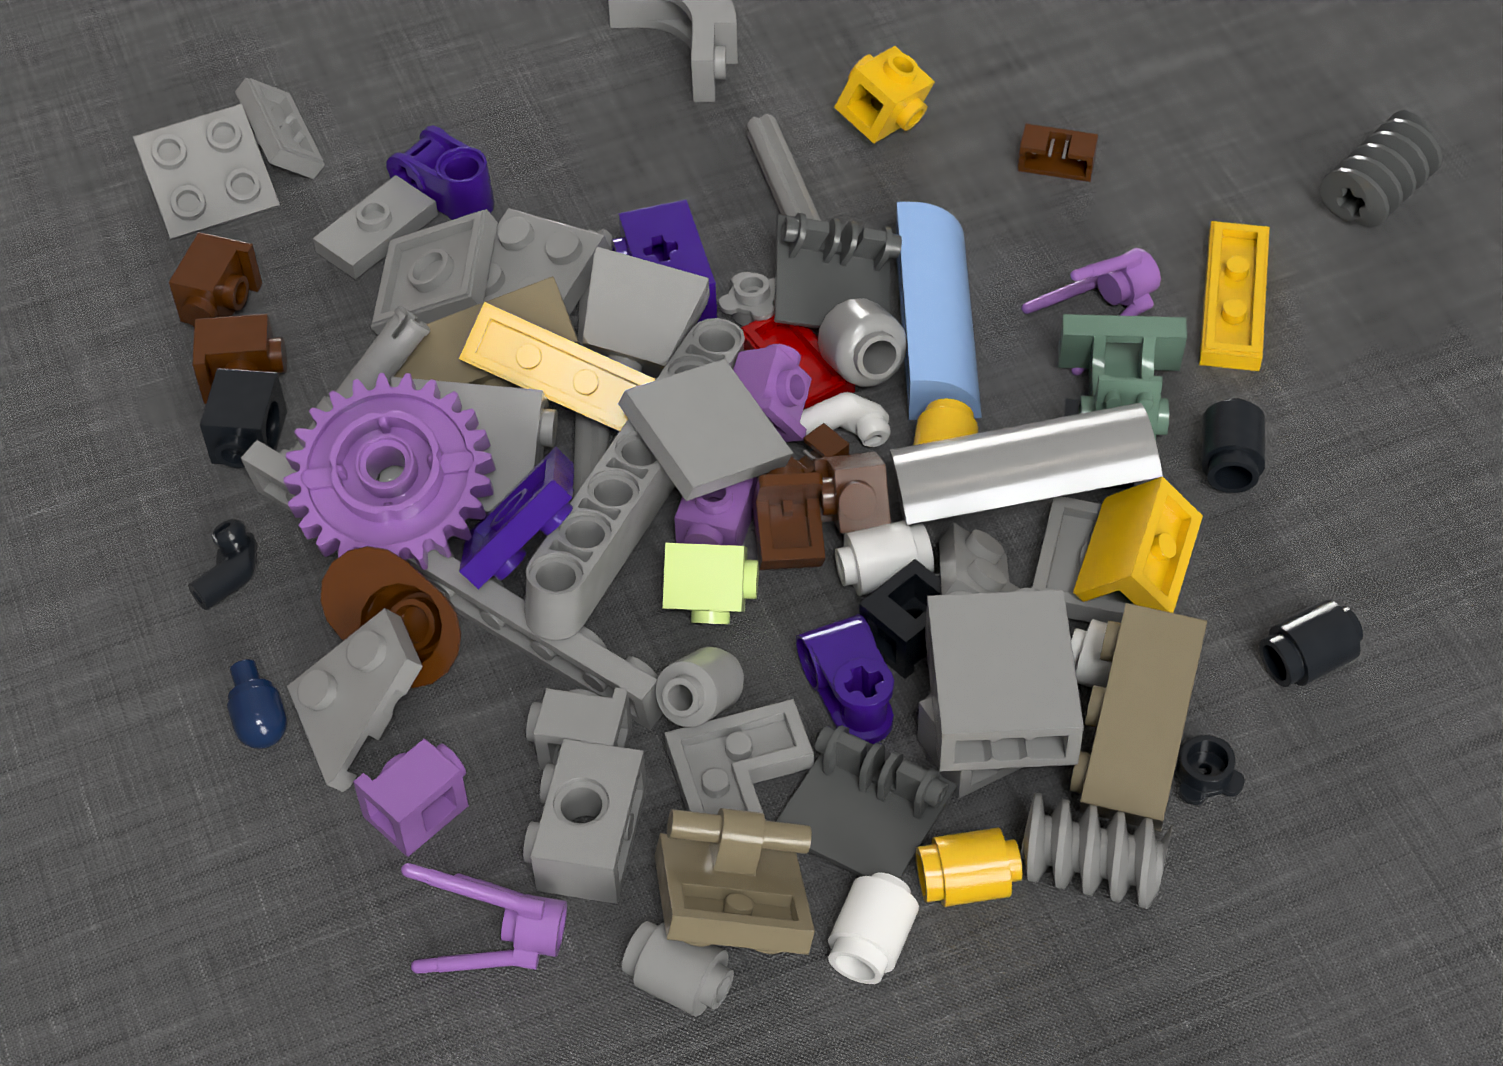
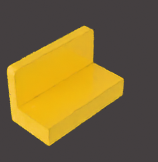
[1073,476,1203,613]

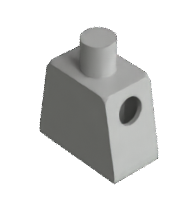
[583,247,710,378]

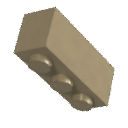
[394,276,580,388]
[1070,603,1207,831]

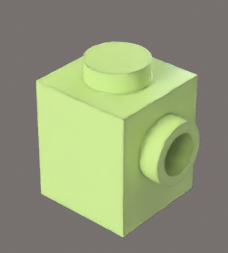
[663,543,759,624]

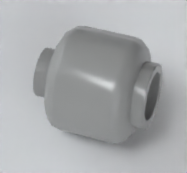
[818,298,907,387]

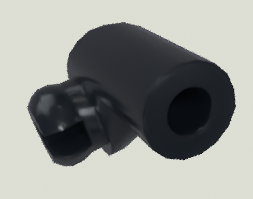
[188,519,257,610]

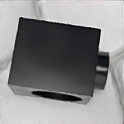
[200,368,287,468]

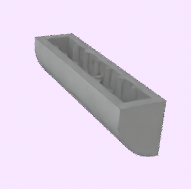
[890,403,1163,525]

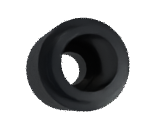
[1201,398,1265,493]
[1259,599,1363,687]

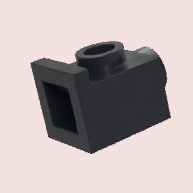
[859,559,942,679]

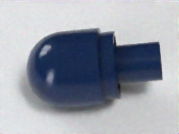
[227,659,287,749]

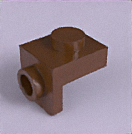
[752,466,826,570]

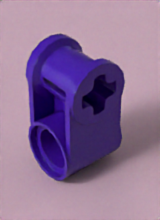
[386,125,495,220]
[796,614,894,744]

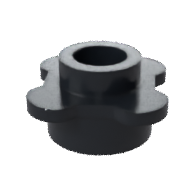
[1175,735,1245,805]

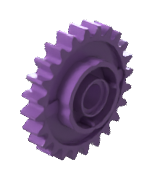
[283,373,495,570]

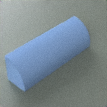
[896,202,982,420]

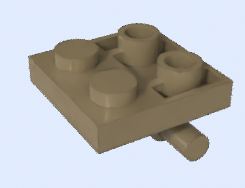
[654,808,815,955]

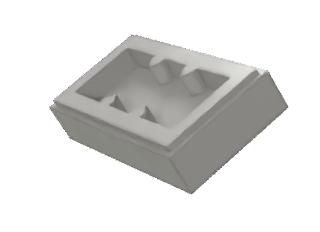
[235,78,325,179]
[313,175,438,280]

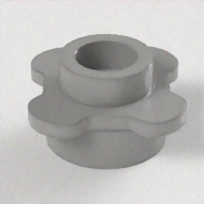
[719,272,775,326]

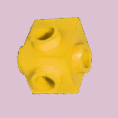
[834,46,935,143]

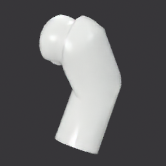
[800,392,891,447]

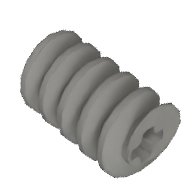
[1020,792,1173,910]

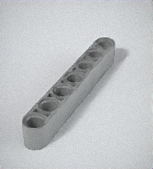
[525,318,745,640]

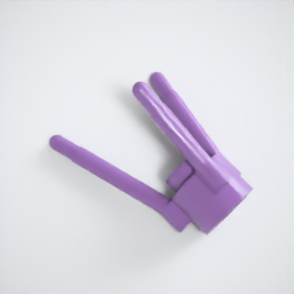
[1022,247,1161,376]
[401,863,567,974]

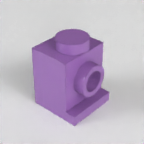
[733,344,812,442]
[674,477,757,546]
[353,738,469,857]

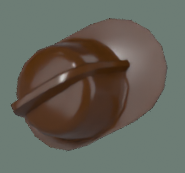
[320,546,461,688]

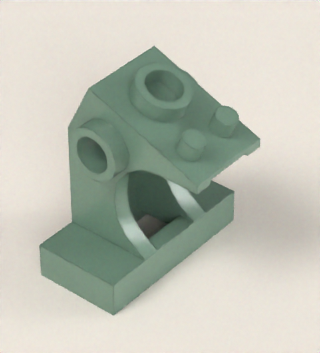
[1058,314,1187,440]

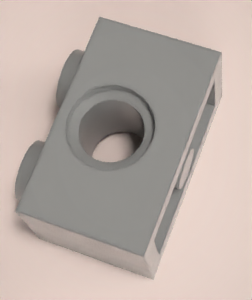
[523,738,647,904]

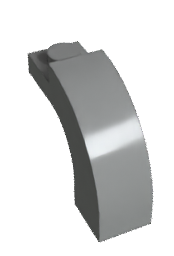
[608,0,738,102]

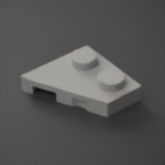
[287,608,423,792]

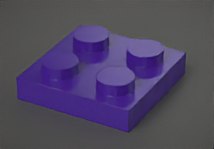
[459,447,574,590]

